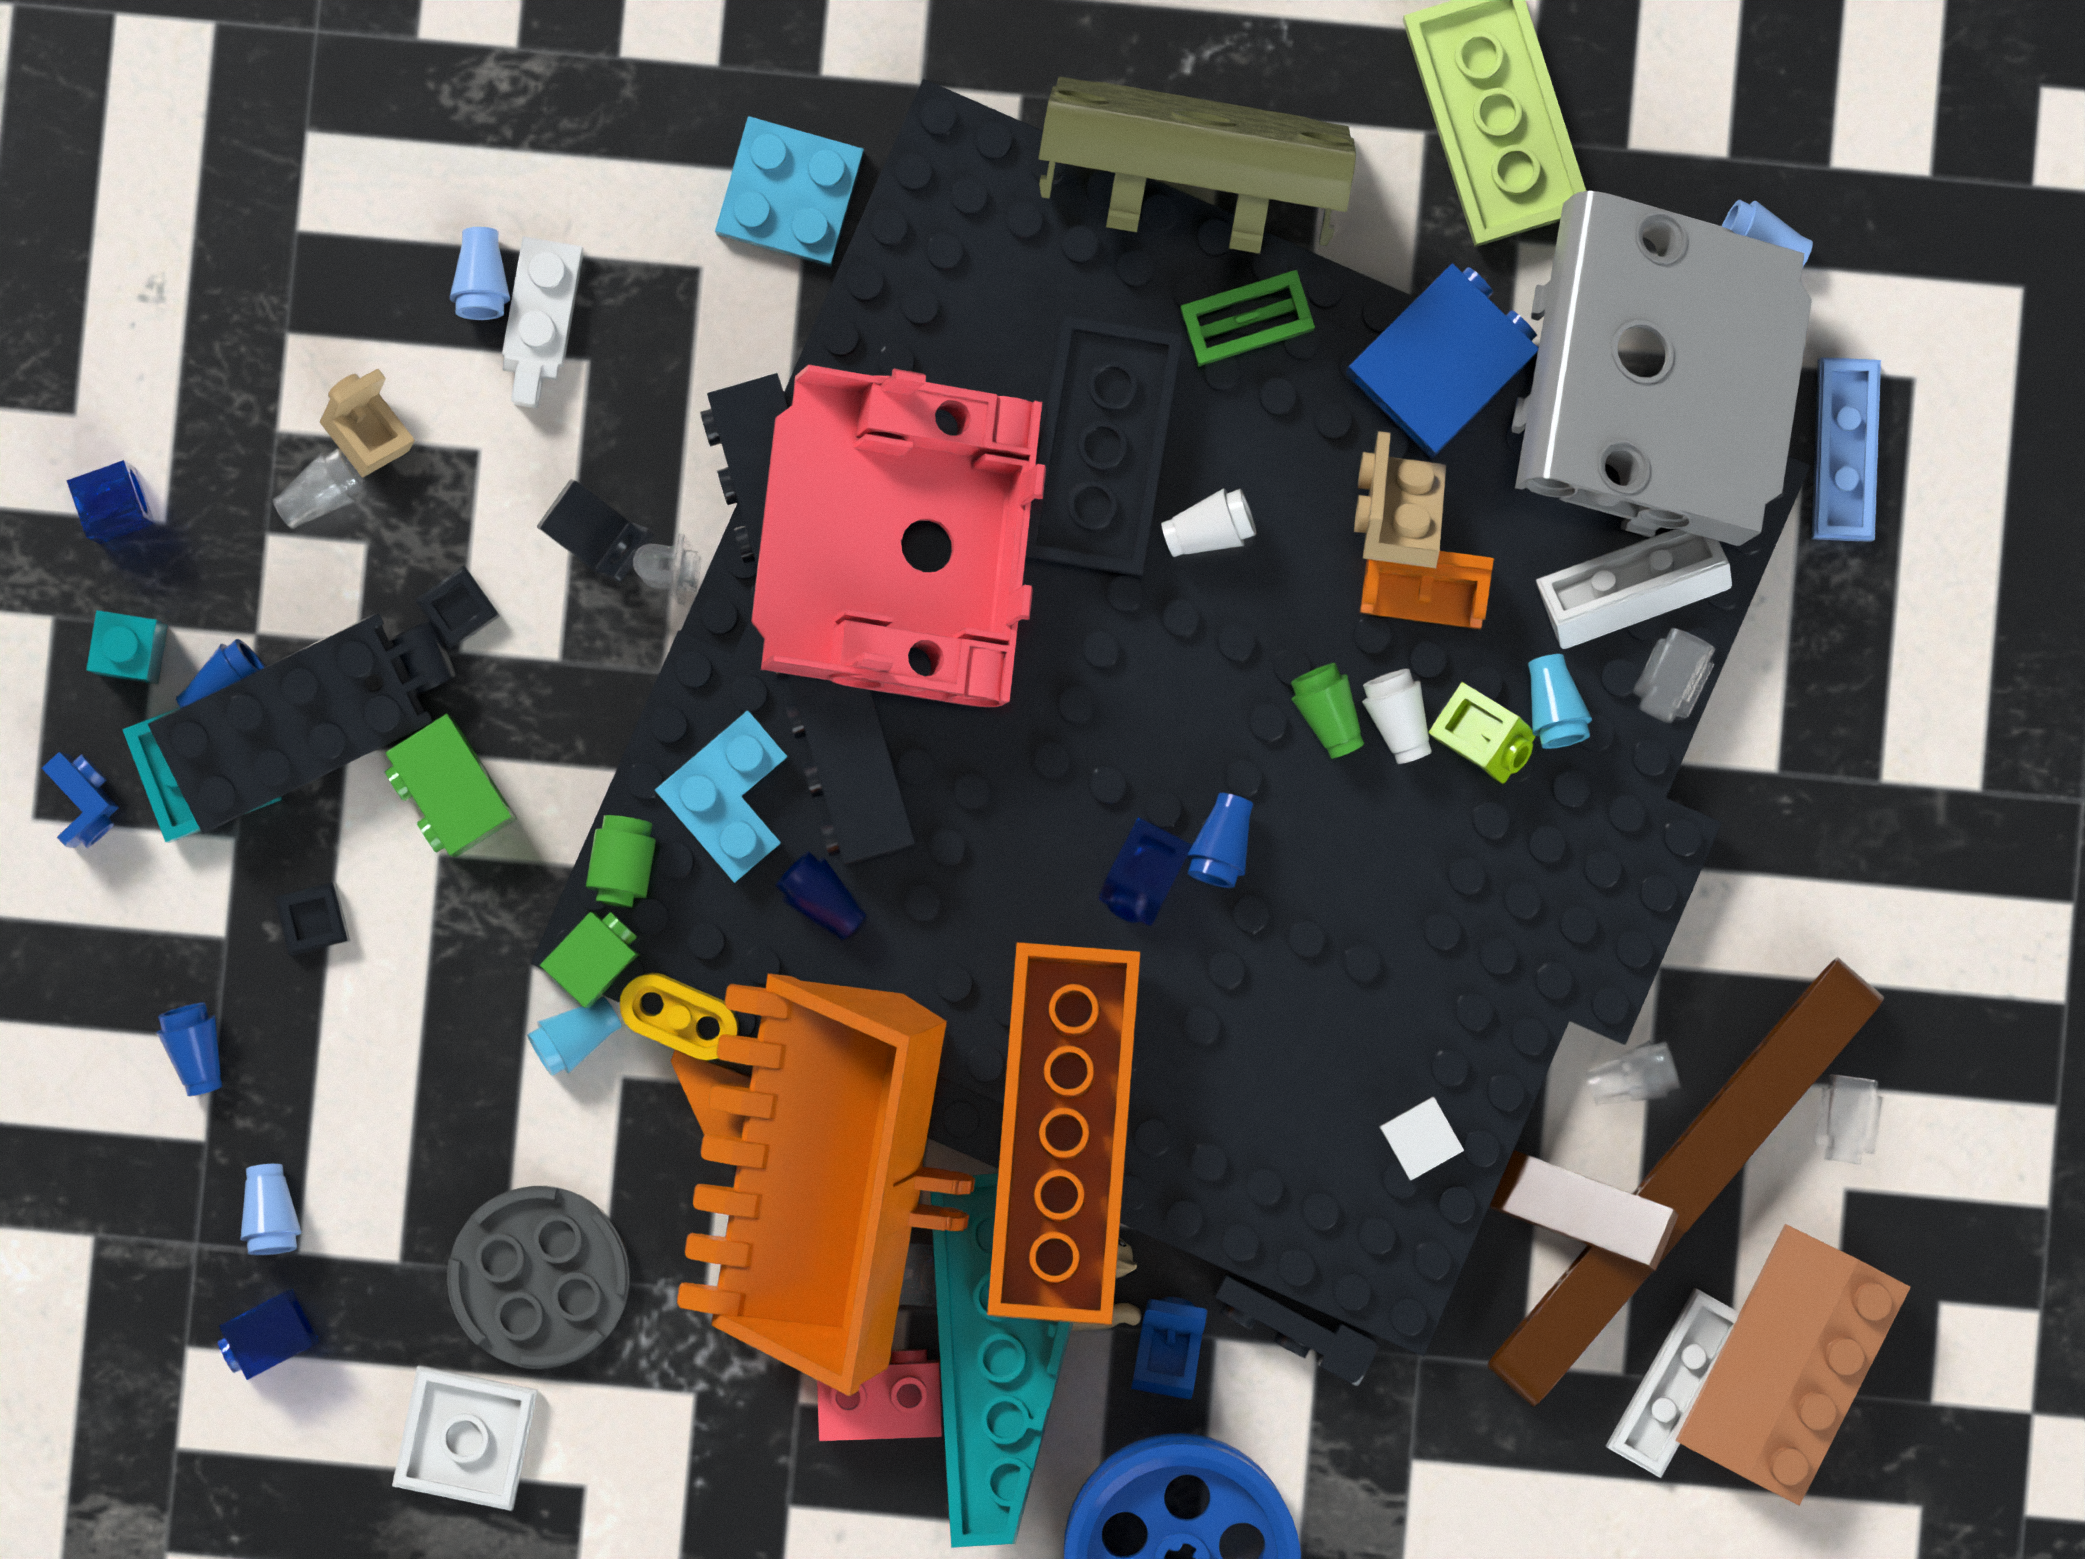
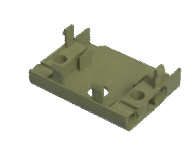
[1039,76,1356,253]

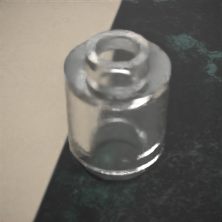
[1633,628,1715,724]
[1814,1074,1883,1165]

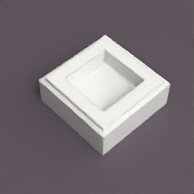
[1379,1097,1464,1181]

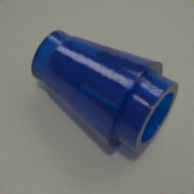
[775,851,867,941]

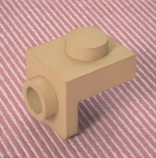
[320,369,415,478]

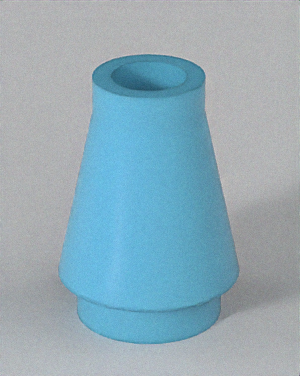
[1528,654,1592,749]
[527,996,622,1076]

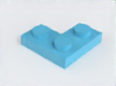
[655,710,787,883]

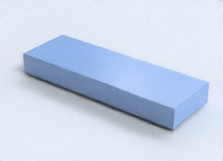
[1811,357,1881,542]

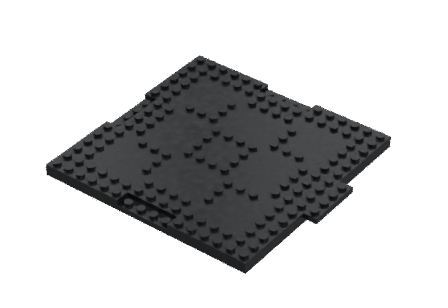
[531,79,1811,1357]

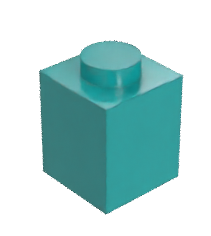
[86,610,168,685]

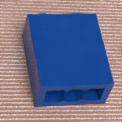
[1346,263,1539,459]

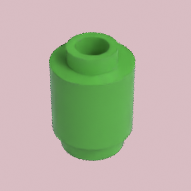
[586,815,656,908]

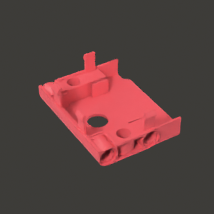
[751,365,1046,707]

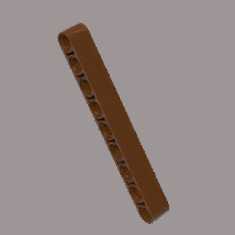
[1486,957,1884,1407]

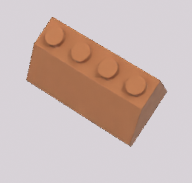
[1675,1224,1911,1506]

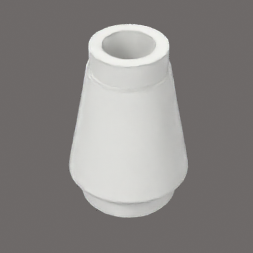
[1162,488,1256,557]
[1362,669,1432,764]

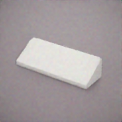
[1536,529,1732,649]

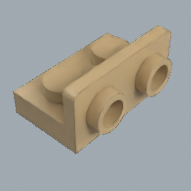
[1354,431,1446,568]

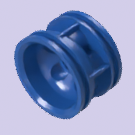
[1064,1433,1301,1559]

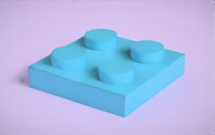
[715,116,865,267]

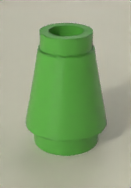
[1291,663,1365,759]

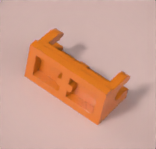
[1360,551,1494,629]

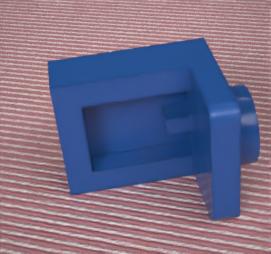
[42,752,119,848]
[1131,1297,1207,1399]

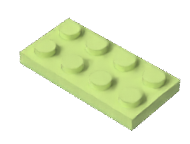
[1402,0,1586,247]

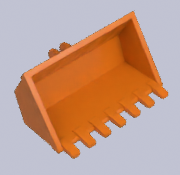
[677,973,975,1396]

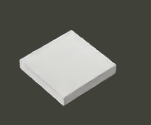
[392,1365,538,1511]

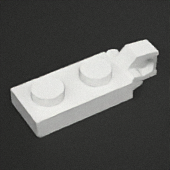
[502,236,584,408]

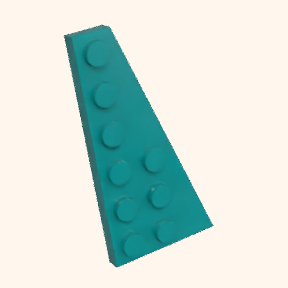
[930,1173,1073,1548]

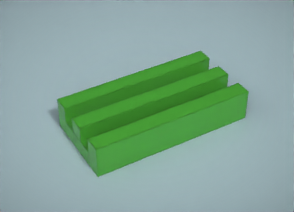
[1180,270,1315,367]

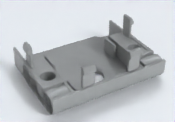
[1512,191,1812,546]

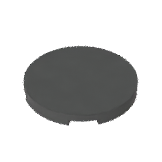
[447,1186,631,1369]

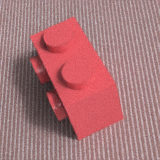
[817,1349,943,1441]

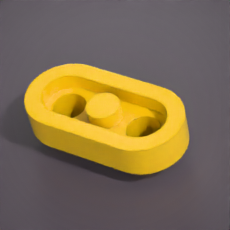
[619,973,739,1060]

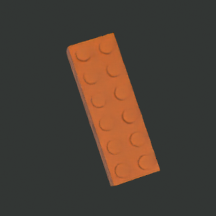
[987,942,1140,1326]

